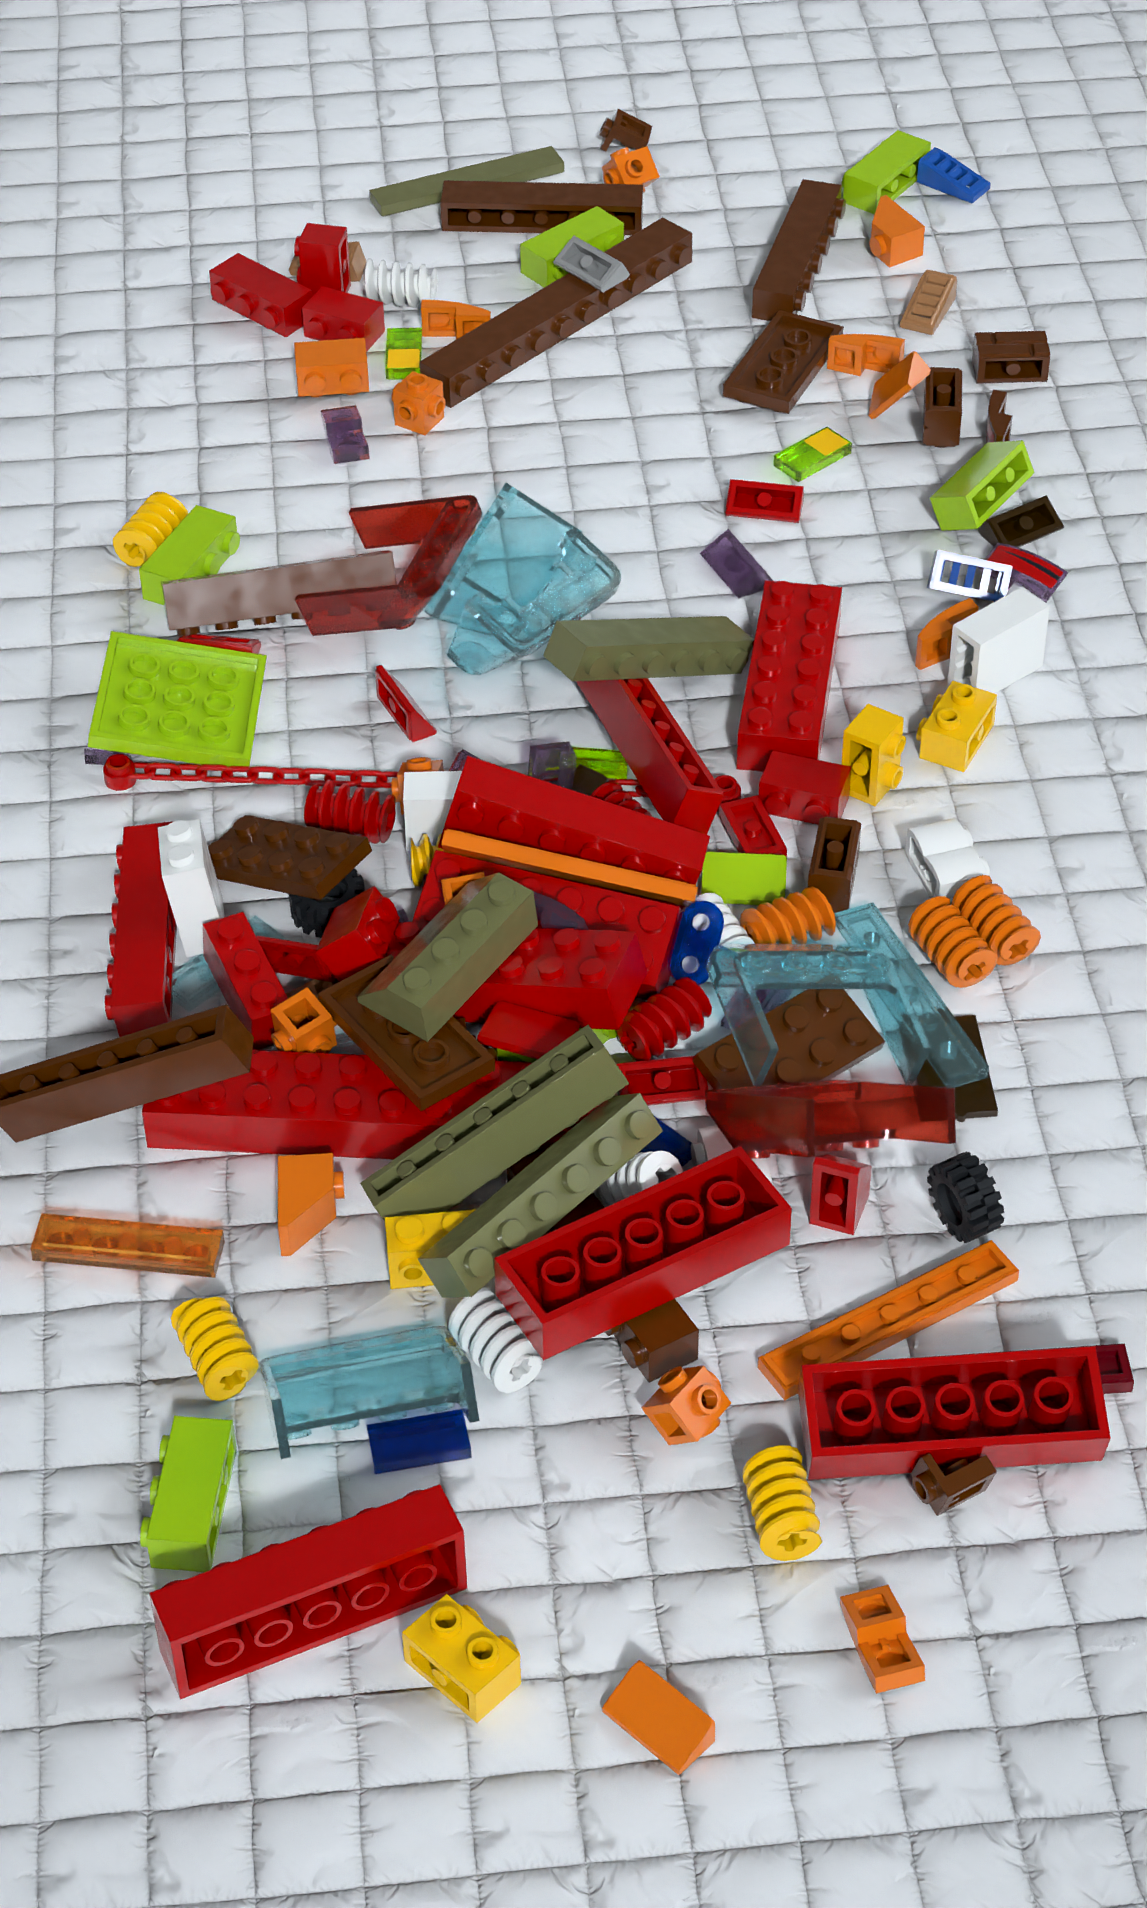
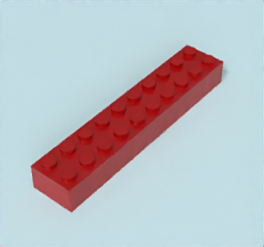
[142,1050,600,1160]

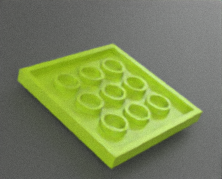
[88,631,267,767]

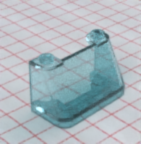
[424,483,582,639]
[447,527,621,675]

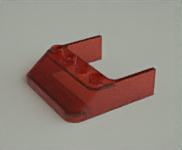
[295,495,482,636]
[705,1080,956,1159]

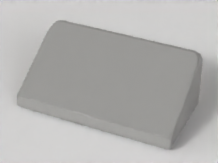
[553,235,630,292]

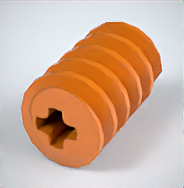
[952,875,1041,966]
[740,886,836,957]
[908,896,998,988]

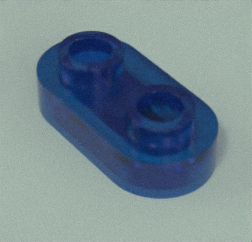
[668,900,724,985]

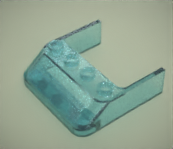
[706,944,932,1086]
[259,1326,480,1459]

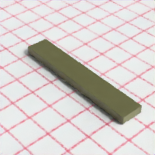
[369,146,564,217]

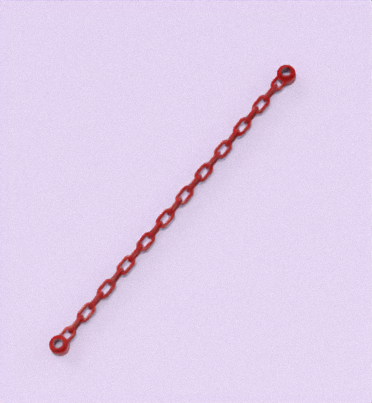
[103,754,741,812]

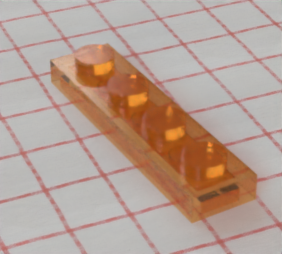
[30,1213,225,1278]

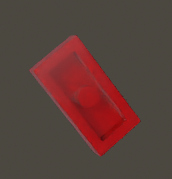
[719,795,787,857]

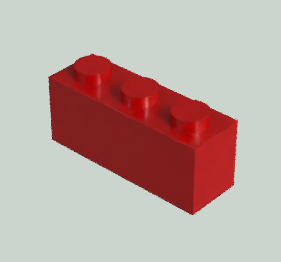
[209,253,313,337]
[203,912,288,1050]

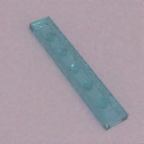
[835,902,989,1089]

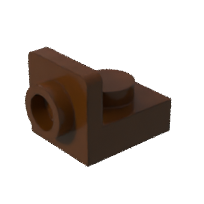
[599,109,652,152]
[911,1453,997,1516]

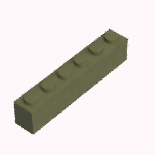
[543,616,754,682]
[360,1025,629,1221]
[418,1093,663,1298]

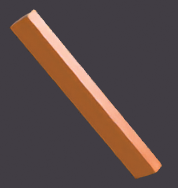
[441,829,698,908]
[758,1240,1019,1401]

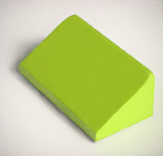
[701,852,787,905]

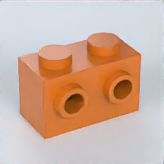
[294,338,369,397]

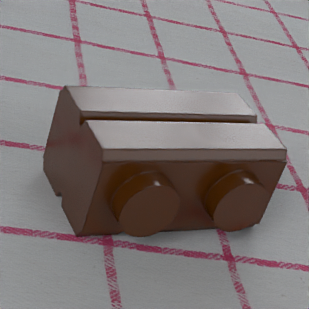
[972,331,1050,384]
[923,367,962,448]
[808,817,861,914]

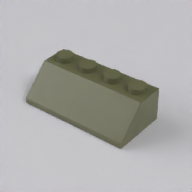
[357,873,538,1042]

